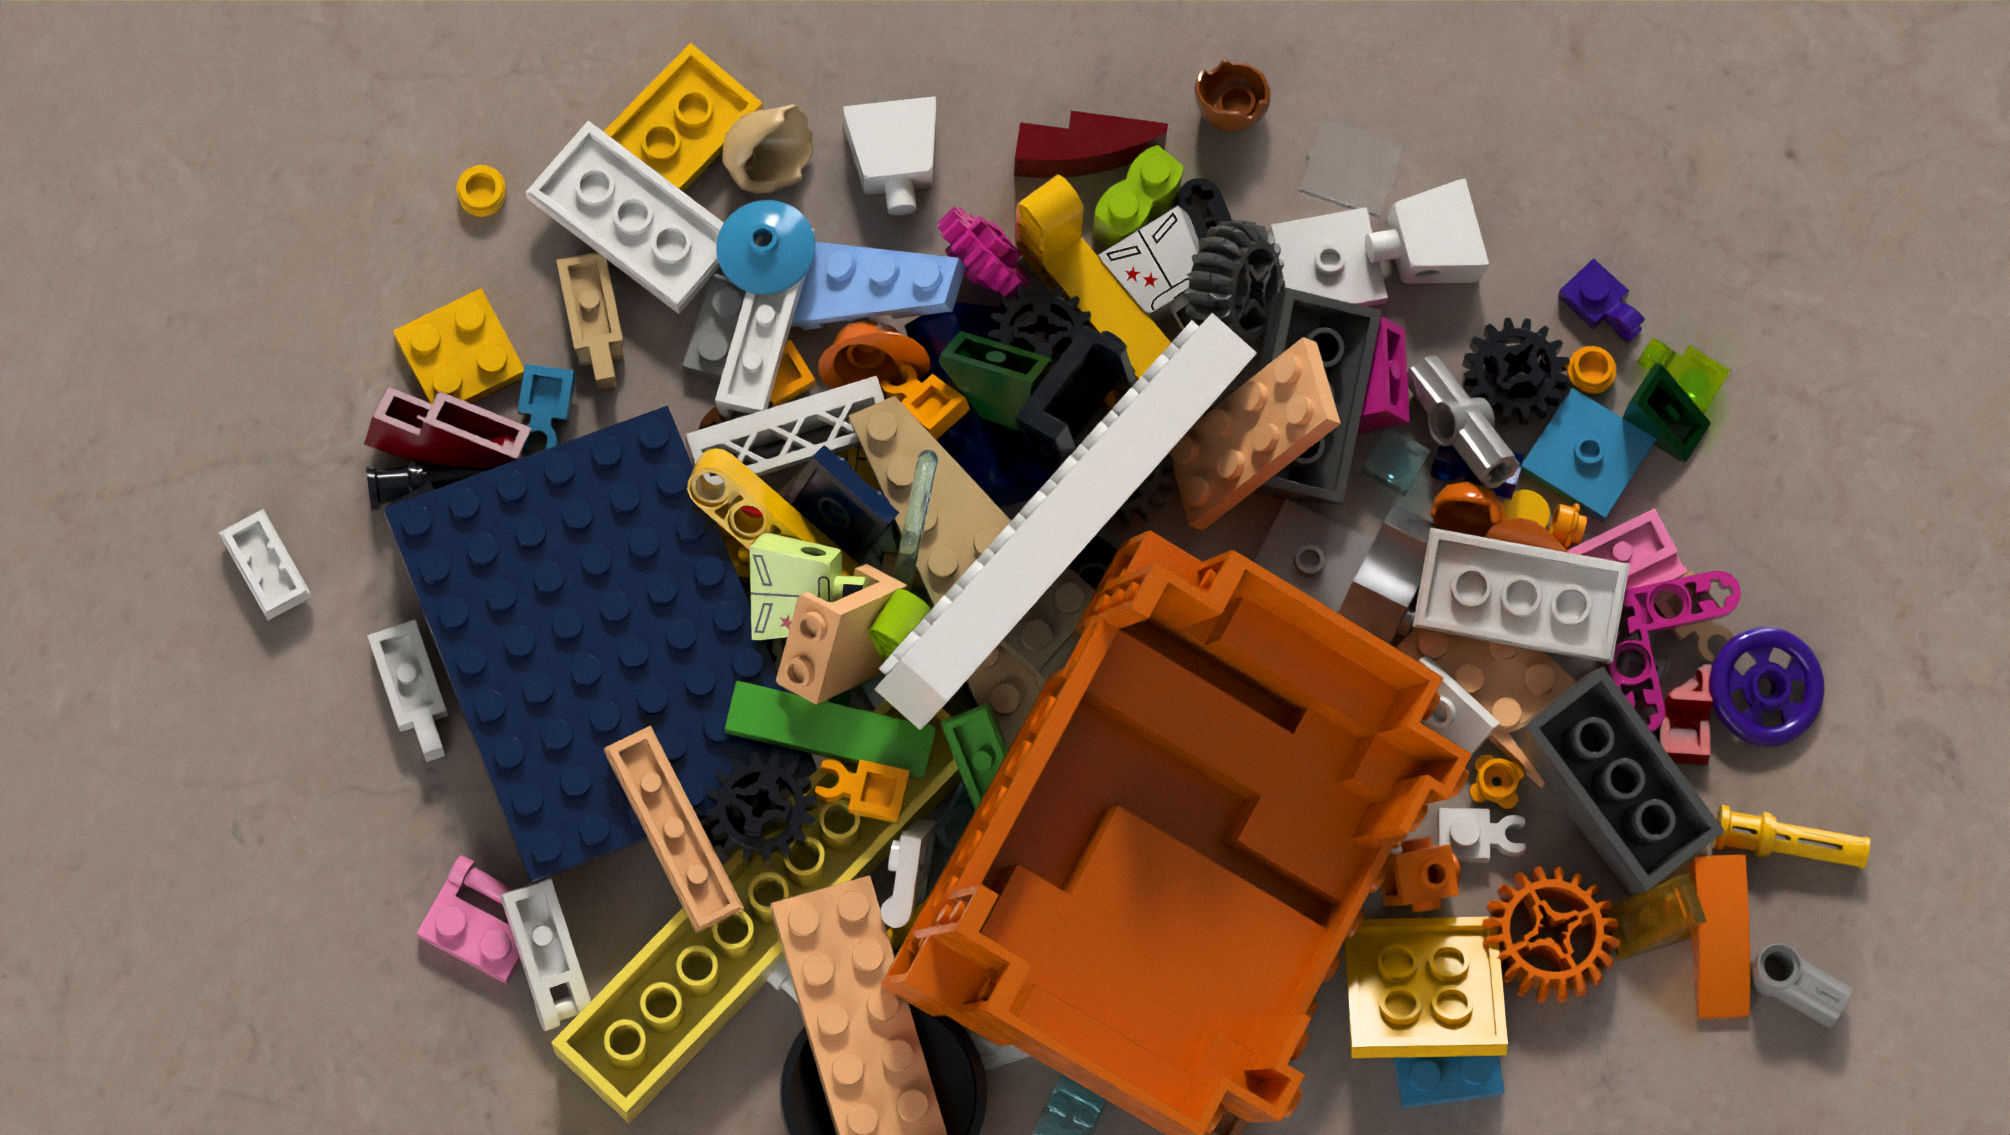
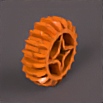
[1482,866,1619,1003]

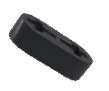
[1176,178,1232,241]

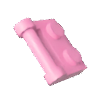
[417,855,521,984]

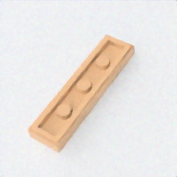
[604,725,744,934]

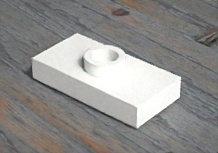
[219,509,312,621]
[1418,655,1500,757]

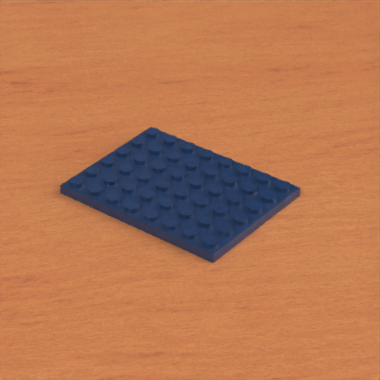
[383,405,817,885]

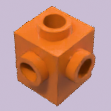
[1380,837,1461,912]

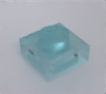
[1362,426,1431,497]

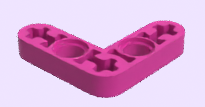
[1605,571,1741,733]

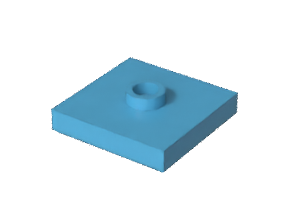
[1519,387,1656,523]

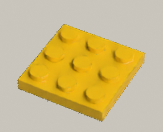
[1344,917,1508,1058]

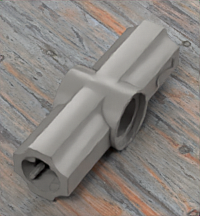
[1407,356,1520,489]

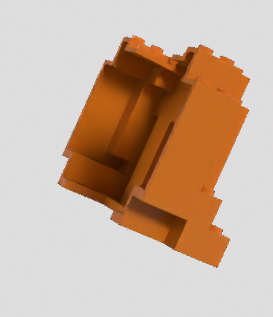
[880,530,1472,1135]

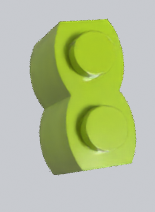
[1092,145,1184,248]

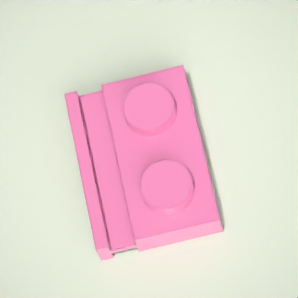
[1567,508,1688,590]

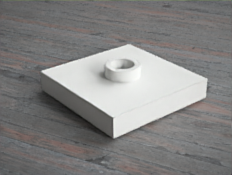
[1270,207,1388,307]

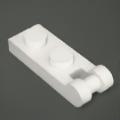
[500,878,591,1031]

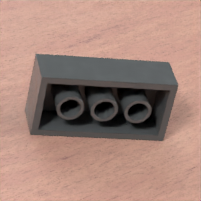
[1509,667,1725,897]

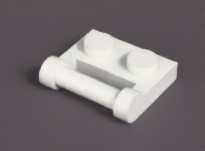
[881,819,937,928]

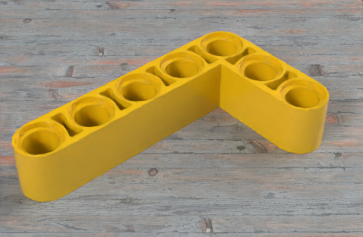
[1014,174,1171,381]

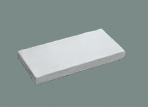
[525,121,724,314]
[1412,528,1630,664]

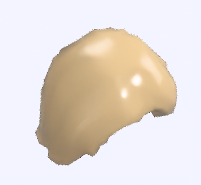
[722,104,813,193]

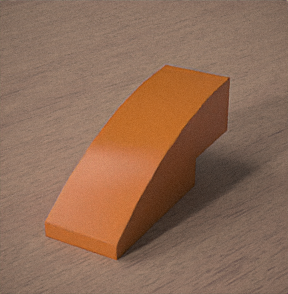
[1689,854,1750,1019]

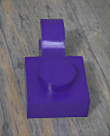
[1558,258,1645,343]

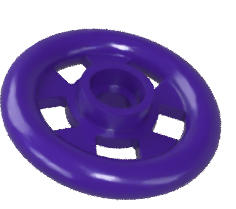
[1709,627,1825,747]

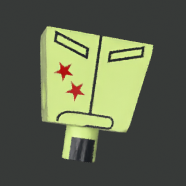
[750,533,870,640]

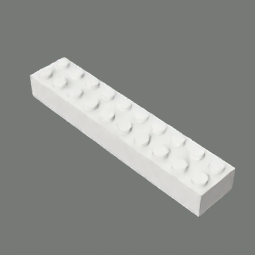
[874,313,1257,730]

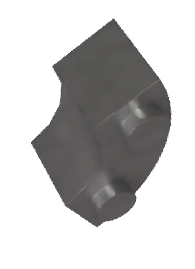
[1338,504,1448,644]

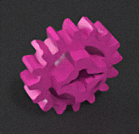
[937,206,1029,299]

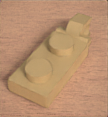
[556,252,624,391]

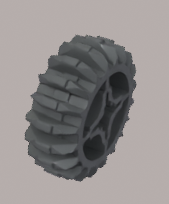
[1185,220,1285,348]

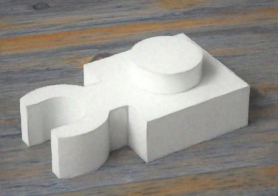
[1437,808,1526,863]

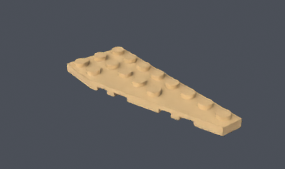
[849,396,1045,748]

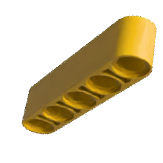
[687,448,861,576]

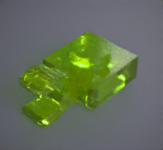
[1637,337,1731,413]

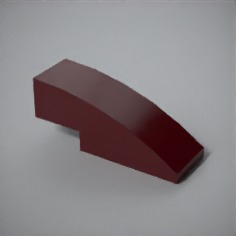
[1014,110,1168,178]
[364,386,532,468]

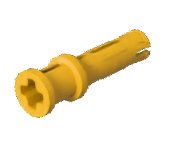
[1712,804,1870,869]

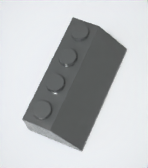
[1254,288,1382,505]

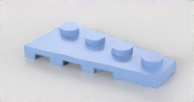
[791,242,966,330]

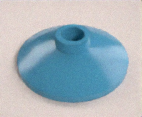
[716,200,815,295]

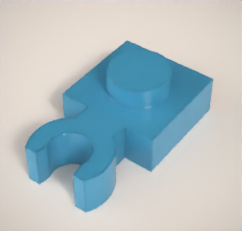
[517,363,577,451]

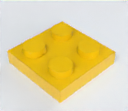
[393,288,524,404]

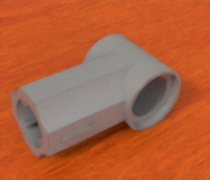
[1750,943,1853,1028]

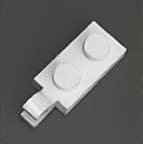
[367,619,448,762]

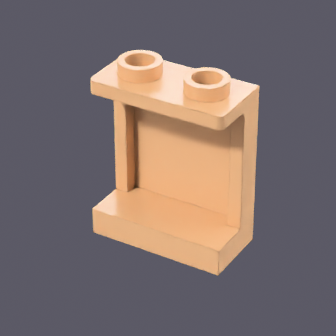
[776,564,907,705]

